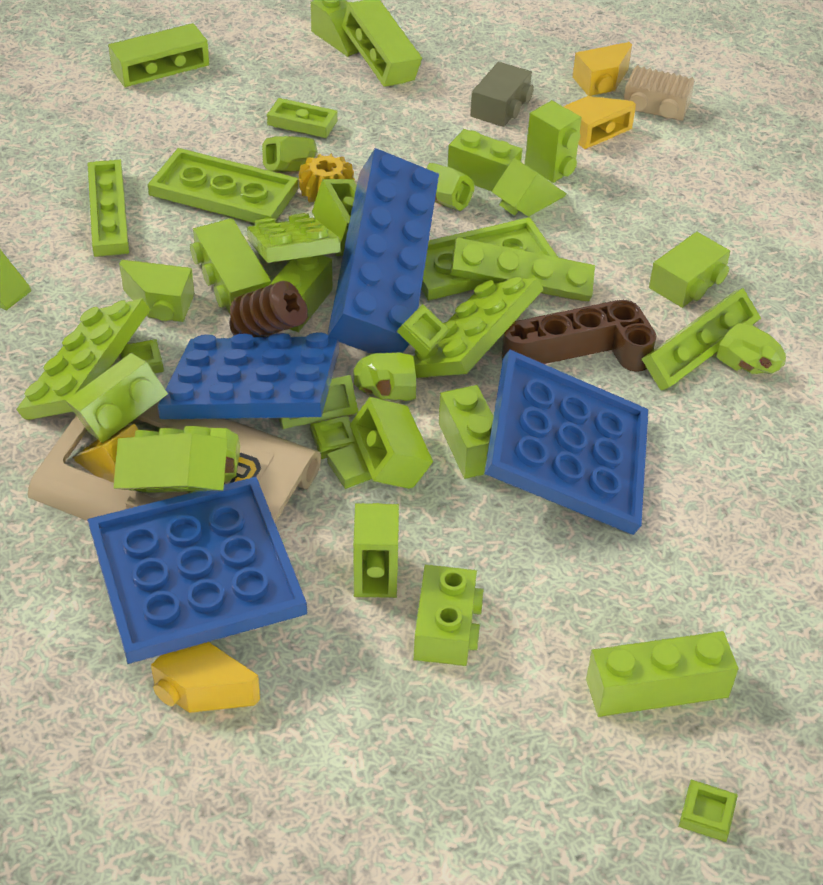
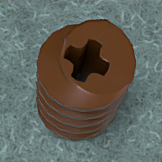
[229,280,308,337]

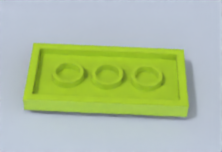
[147,148,299,223]
[246,213,341,263]
[421,217,559,301]
[414,277,544,378]
[16,298,151,420]

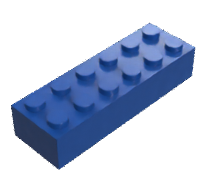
[328,148,439,354]

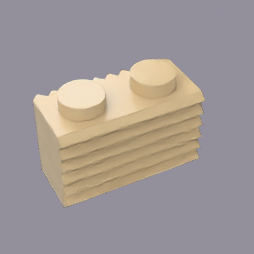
[624,65,695,121]

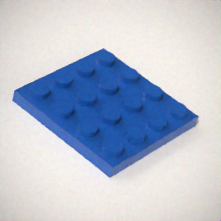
[158,332,340,419]
[484,350,649,535]
[87,477,308,664]

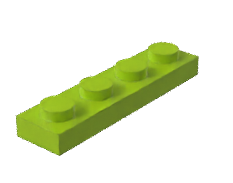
[87,159,129,257]
[450,237,595,301]
[642,288,761,390]

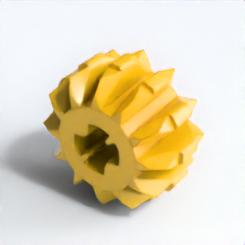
[299,153,355,203]

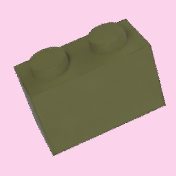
[470,61,534,127]

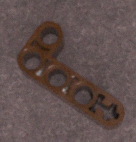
[501,300,657,372]

